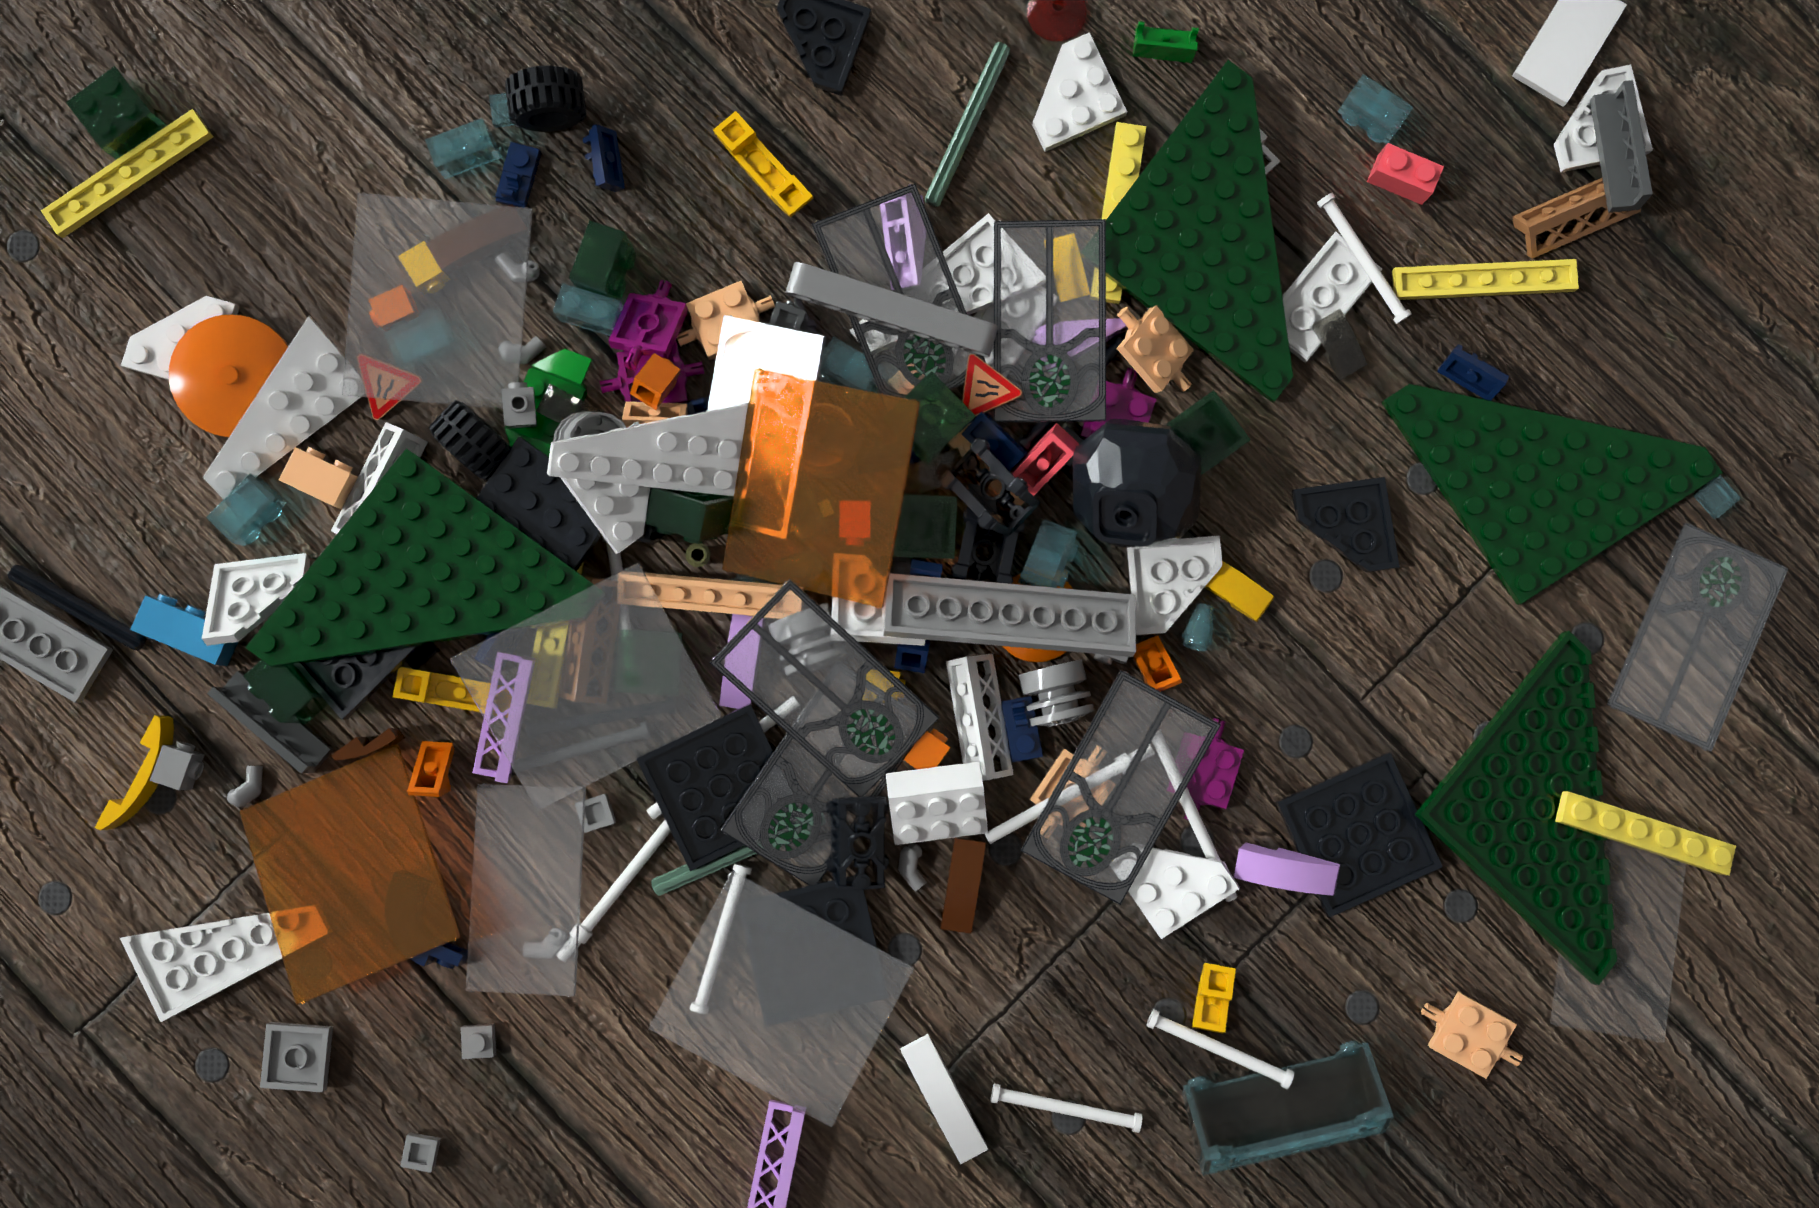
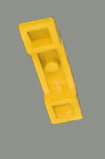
[713,111,813,218]
[393,667,514,717]
[94,715,174,830]

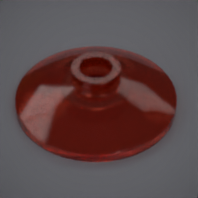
[1027,0,1087,41]

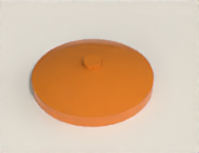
[169,314,289,437]

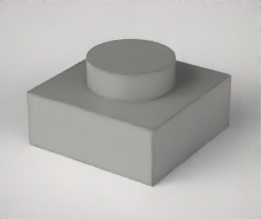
[575,793,616,833]
[461,1023,496,1059]
[400,1132,441,1173]

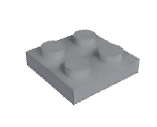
[260,1022,333,1092]

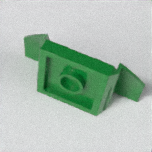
[504,349,592,456]

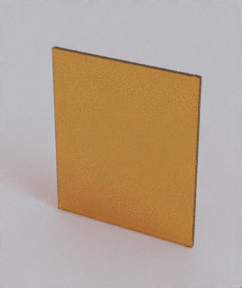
[722,368,920,608]
[239,744,460,1005]

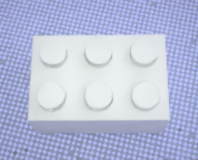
[886,761,988,845]

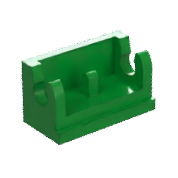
[1133,21,1199,63]

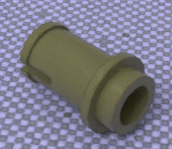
[685,543,710,567]

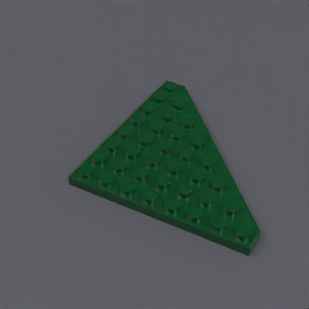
[1079,59,1293,403]
[1381,384,1723,605]
[245,448,605,668]
[1414,631,1617,985]

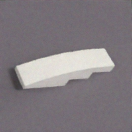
[900,1034,988,1164]

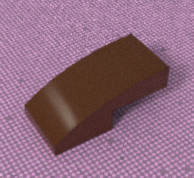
[331,728,405,760]

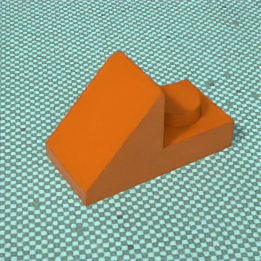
[1133,635,1182,692]
[407,741,455,797]

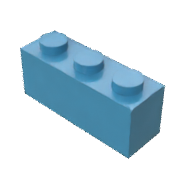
[130,593,238,666]

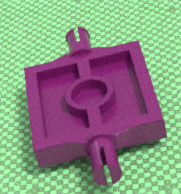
[608,280,688,370]
[600,341,705,404]
[1079,368,1156,439]
[1166,718,1244,820]

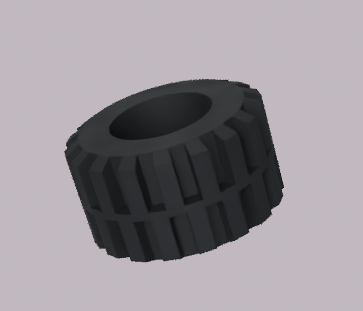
[505,65,587,132]
[429,400,511,480]

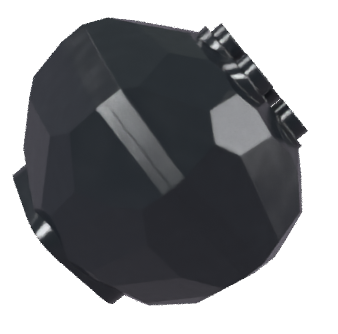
[1073,419,1202,547]

